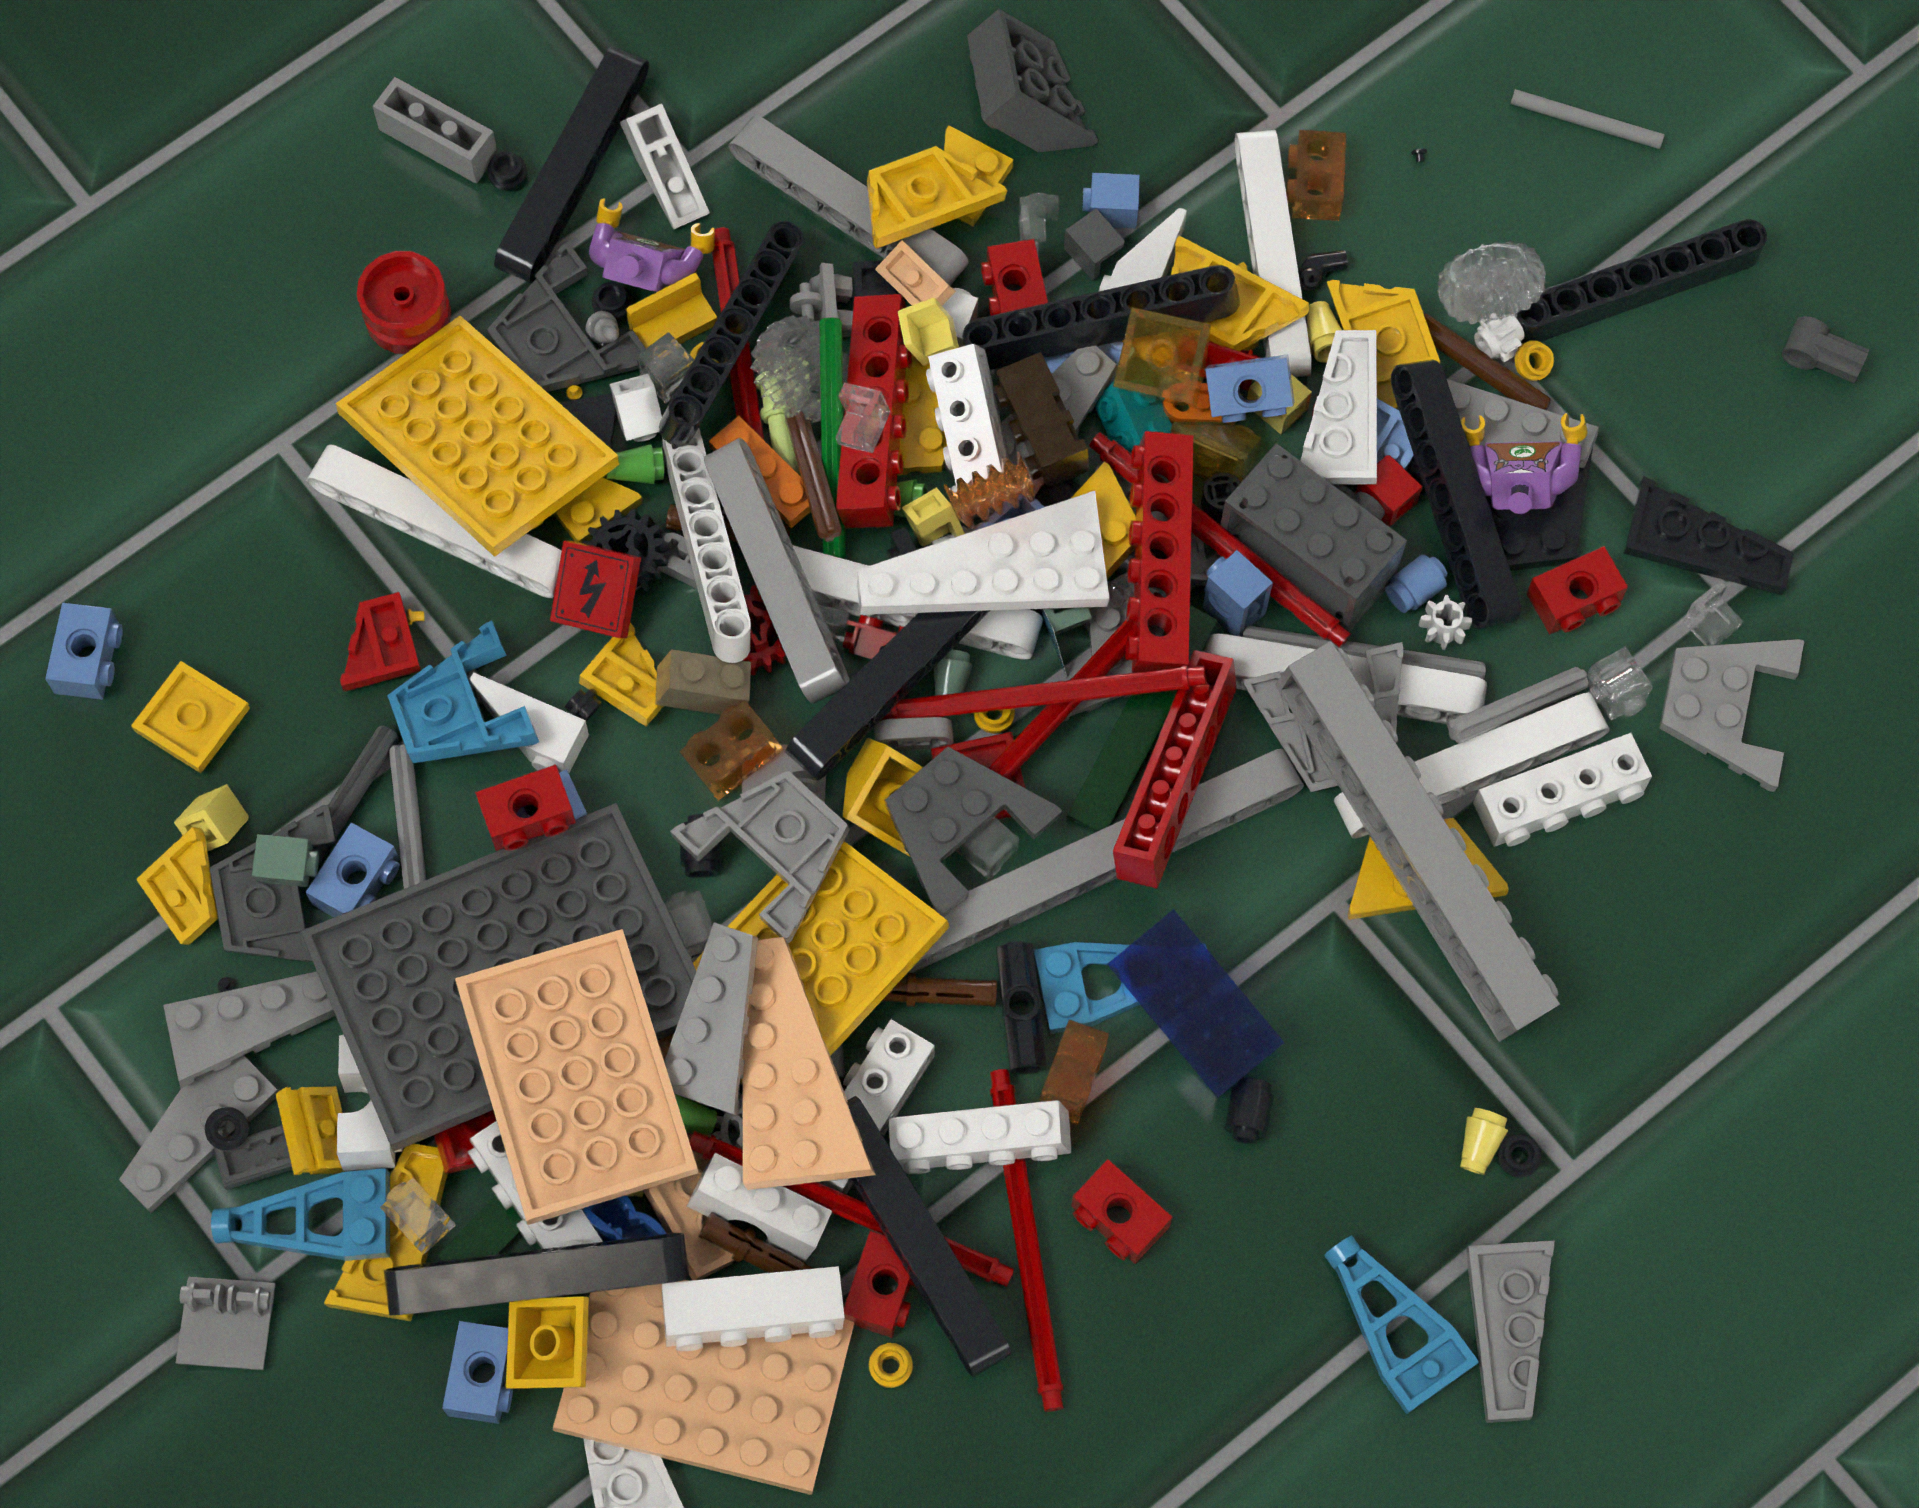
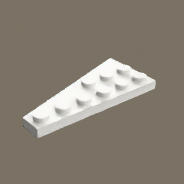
[856,491,1109,615]

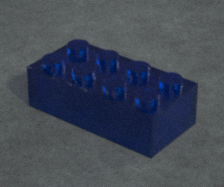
[1107,909,1284,1098]

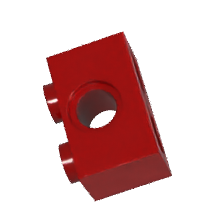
[981,239,1048,316]
[1526,546,1628,635]
[475,764,576,851]
[1071,1159,1173,1264]
[844,1231,916,1338]

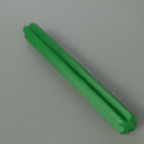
[819,317,846,559]

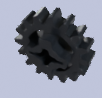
[581,509,670,592]

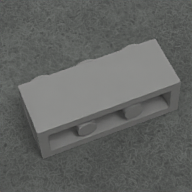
[373,77,498,184]

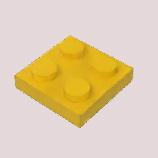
[131,661,250,773]

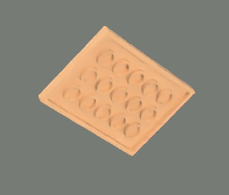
[455,929,698,1225]
[553,1280,854,1495]

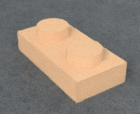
[875,240,956,306]

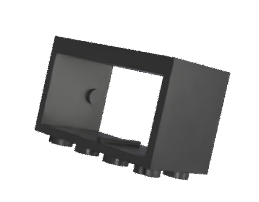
[1221,443,1407,632]

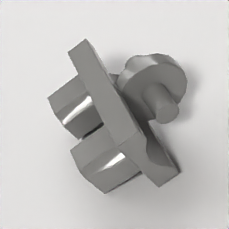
[789,263,853,345]

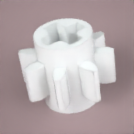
[1474,310,1525,362]
[1419,595,1472,650]

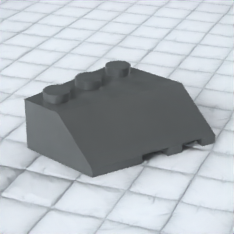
[967,9,1098,152]

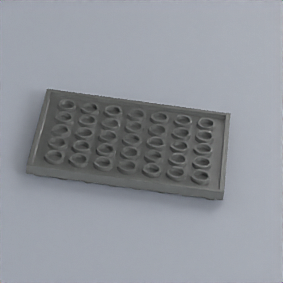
[300,803,696,1152]

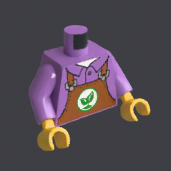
[589,198,715,292]
[1461,413,1588,514]

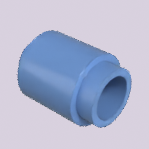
[1385,555,1447,613]

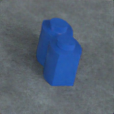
[583,1195,666,1241]

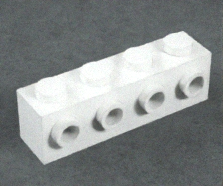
[926,344,1016,517]
[1473,733,1652,847]
[818,1019,935,1194]
[889,1100,1071,1174]
[468,1121,603,1249]
[662,1266,845,1351]

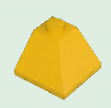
[842,738,923,857]
[506,1297,589,1389]

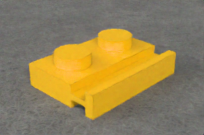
[276,1086,347,1175]

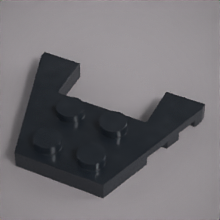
[1486,448,1593,571]

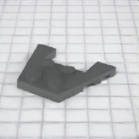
[487,241,653,392]
[885,747,1062,917]
[210,805,337,963]

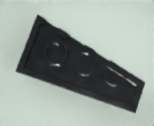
[1623,476,1794,595]

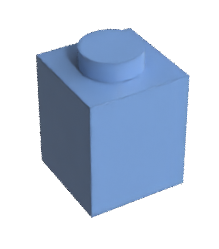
[1082,173,1139,229]

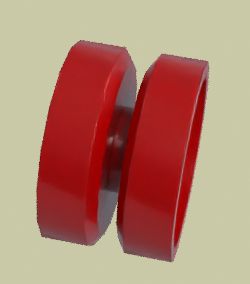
[357,251,451,354]

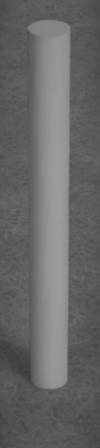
[1511,89,1665,149]

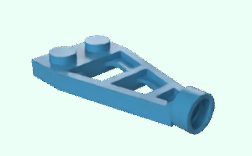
[1034,942,1211,1034]
[211,1168,390,1261]
[1324,1235,1479,1415]

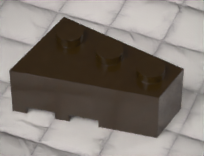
[992,352,1089,490]

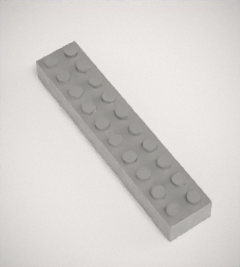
[1276,641,1560,1042]

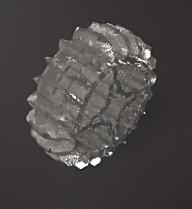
[1437,241,1546,324]
[750,315,849,423]

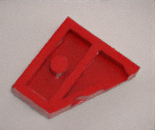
[340,592,421,692]

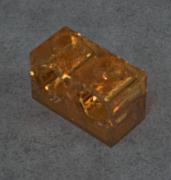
[1286,129,1346,221]
[679,700,784,801]
[1039,1019,1109,1125]

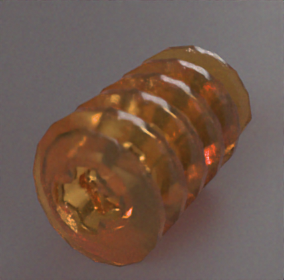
[943,451,1035,529]

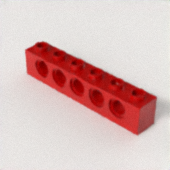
[836,294,912,528]
[1125,431,1194,673]
[1113,650,1237,889]

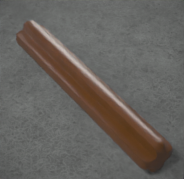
[1424,313,1551,410]
[785,409,842,542]

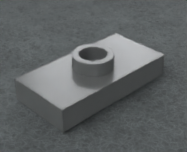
[213,1125,293,1190]

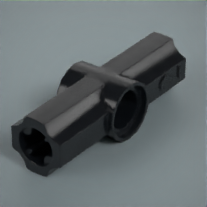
[996,941,1047,1075]

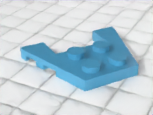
[387,620,539,763]

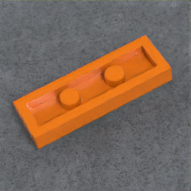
[709,416,811,528]

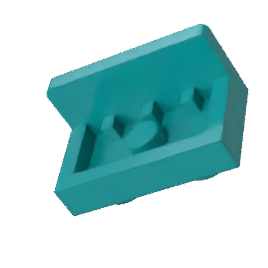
[1095,378,1176,453]

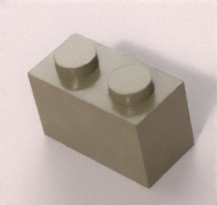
[655,649,751,717]

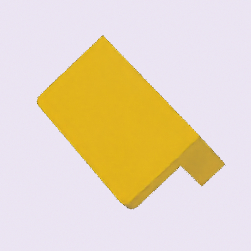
[626,273,718,359]

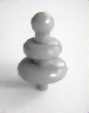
[586,311,619,344]

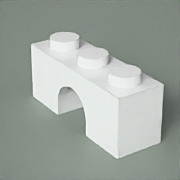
[337,1035,403,1171]
[687,1153,832,1262]

